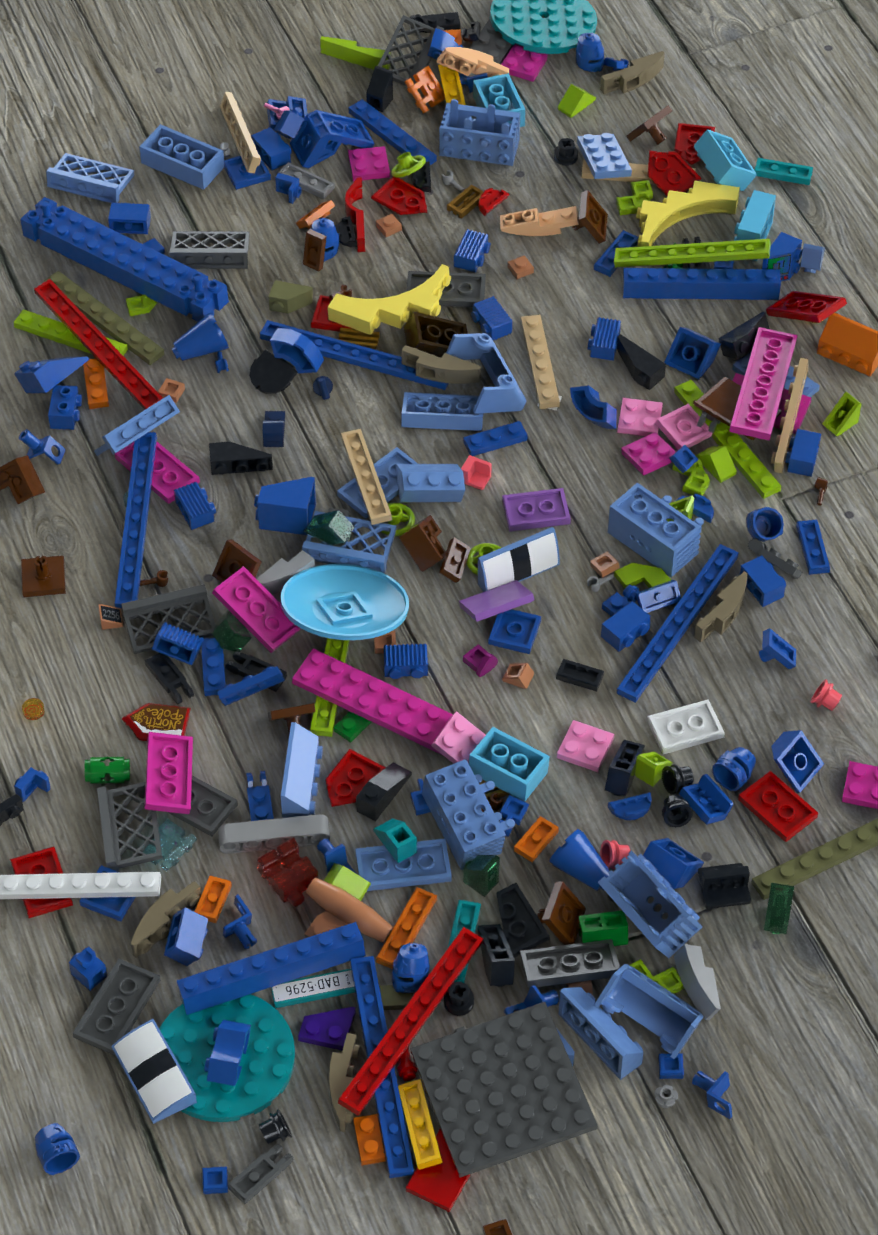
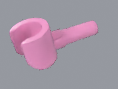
[264,103,289,119]

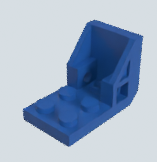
[290,110,375,168]

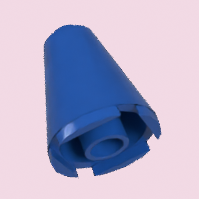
[171,313,229,361]
[549,829,610,891]

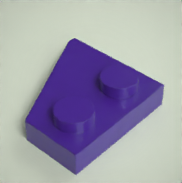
[298,1007,356,1051]

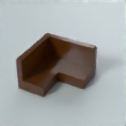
[0,455,45,504]
[399,515,446,572]

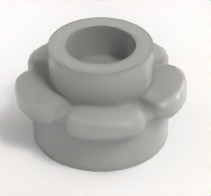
[654,1085,678,1108]

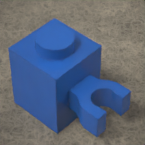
[69,947,107,991]

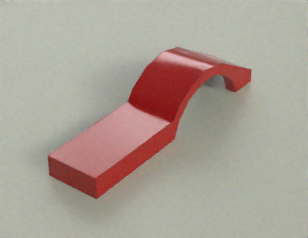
[345,177,365,252]

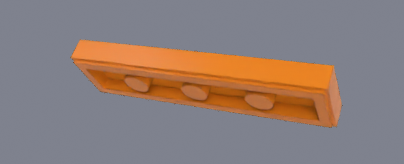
[376,887,437,970]

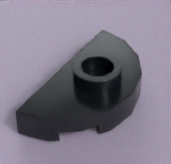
[461,21,481,42]
[411,161,431,193]
[335,216,357,247]

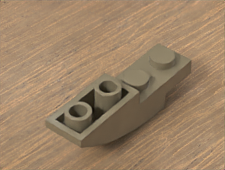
[600,51,665,94]
[402,345,481,384]
[694,571,748,642]
[131,881,201,958]
[329,1033,360,1132]

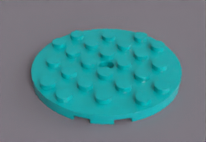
[490,0,597,54]
[159,994,295,1122]

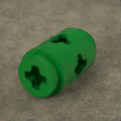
[85,757,130,784]

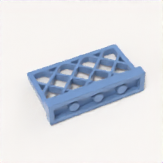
[46,153,134,203]
[94,395,180,456]
[302,511,396,574]

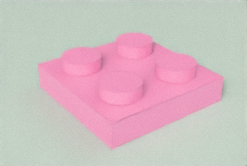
[617,398,663,436]
[656,404,713,450]
[431,711,486,764]
[557,720,614,772]

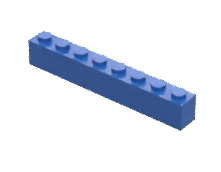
[623,268,781,300]
[177,922,366,1015]

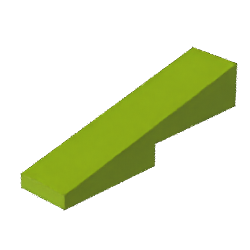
[320,36,391,70]

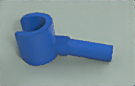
[215,351,229,373]

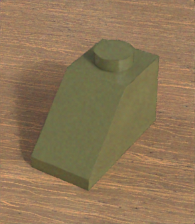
[268,280,313,314]

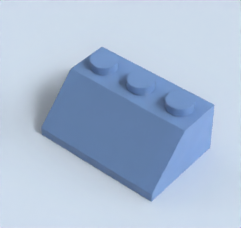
[396,464,465,502]

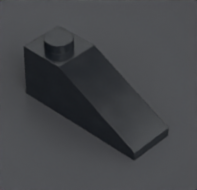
[718,312,770,360]
[617,334,666,390]
[604,740,645,796]
[356,762,412,822]
[477,924,515,987]

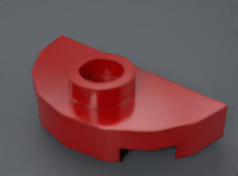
[478,188,509,216]

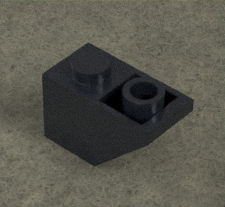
[366,66,393,112]

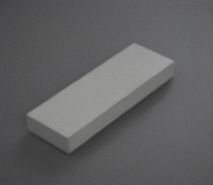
[277,162,335,199]

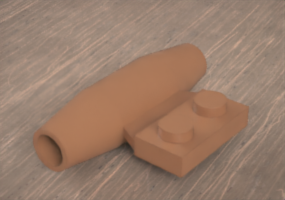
[304,877,393,943]

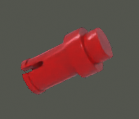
[397,1047,417,1081]

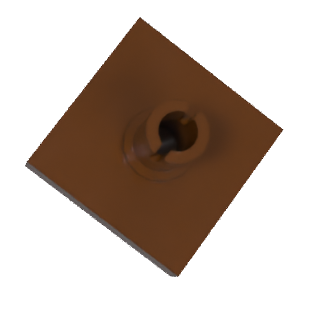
[626,105,672,145]
[572,190,608,244]
[212,539,262,583]
[21,555,66,597]
[268,703,316,734]
[537,881,586,945]

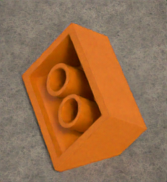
[817,313,878,376]

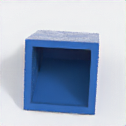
[254,477,316,535]

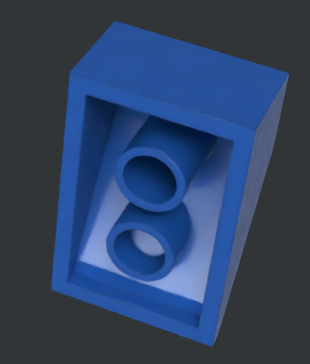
[14,356,89,393]

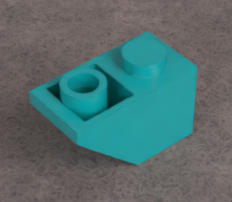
[373,818,417,863]

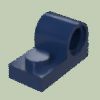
[263,411,285,447]

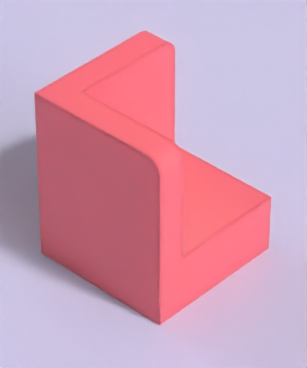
[461,455,492,490]

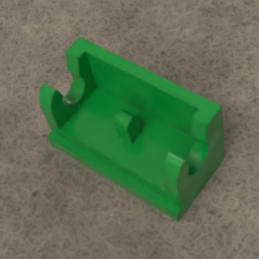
[578,910,628,946]

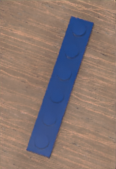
[348,99,437,165]

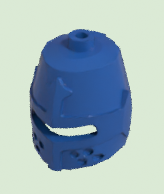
[576,33,604,72]
[311,218,339,262]
[746,507,784,541]
[712,747,756,791]
[392,943,430,993]
[34,1123,80,1175]

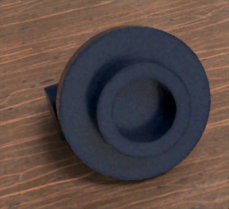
[313,376,333,400]

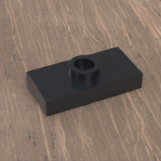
[556,659,604,692]

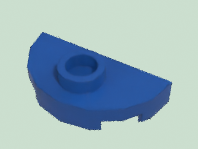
[604,57,629,71]
[676,494,714,523]
[608,792,652,820]

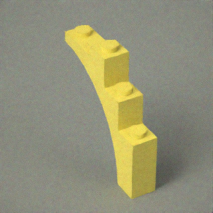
[636,181,740,247]
[328,264,451,335]

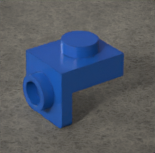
[275,173,302,204]
[14,767,51,802]

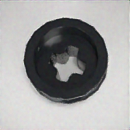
[554,138,578,166]
[662,764,694,794]
[662,794,692,828]
[444,982,474,1016]
[259,1109,292,1144]

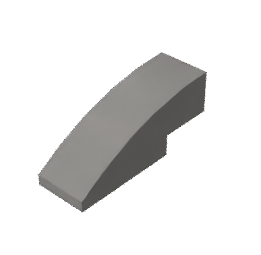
[257,550,315,594]
[674,944,721,1021]

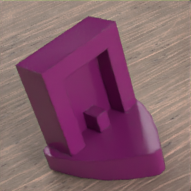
[463,644,498,677]

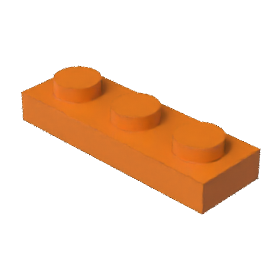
[83,358,109,409]

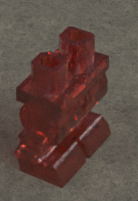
[257,838,318,908]

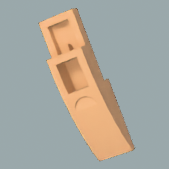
[436,47,509,77]
[500,206,579,236]

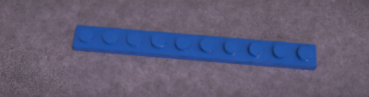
[260,320,449,390]
[115,432,157,609]
[617,544,739,703]
[350,956,414,1178]

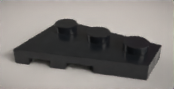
[496,883,550,958]

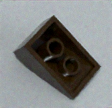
[403,312,468,358]

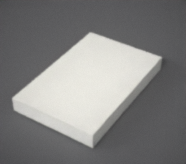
[647,699,725,755]

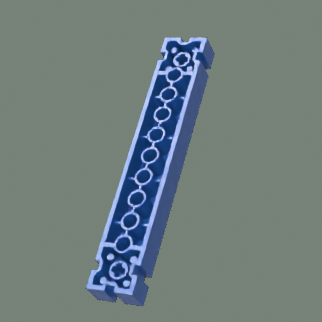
[20,197,229,322]

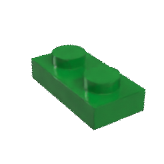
[334,711,372,743]

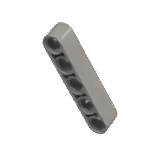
[218,815,330,854]

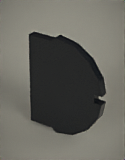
[249,350,298,394]

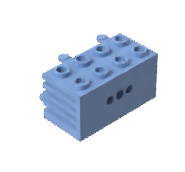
[439,99,520,166]
[608,483,704,577]
[422,759,515,870]
[598,851,703,958]

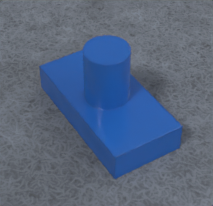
[759,628,796,669]

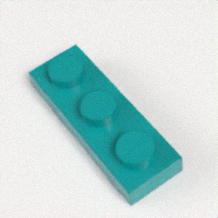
[754,158,813,185]

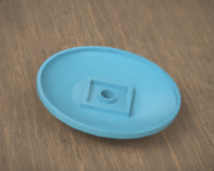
[280,564,409,640]

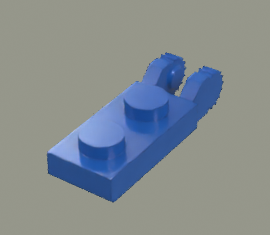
[246,771,274,821]

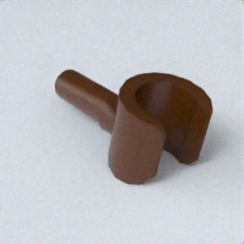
[329,284,352,300]
[814,477,828,506]
[140,570,168,587]
[481,792,503,812]

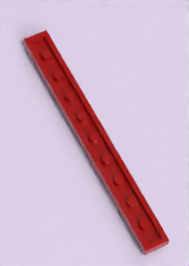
[34,279,163,410]
[338,927,483,1116]

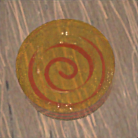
[22,698,45,720]

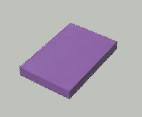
[502,488,571,532]
[459,580,534,622]

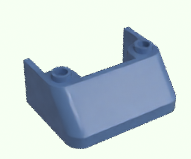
[446,333,526,414]
[594,964,704,1059]

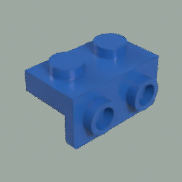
[679,774,733,825]

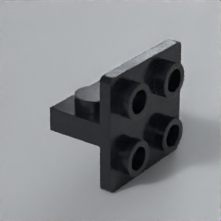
[698,863,751,909]

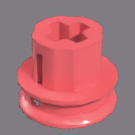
[810,679,842,711]
[600,840,631,870]

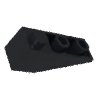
[209,441,273,475]

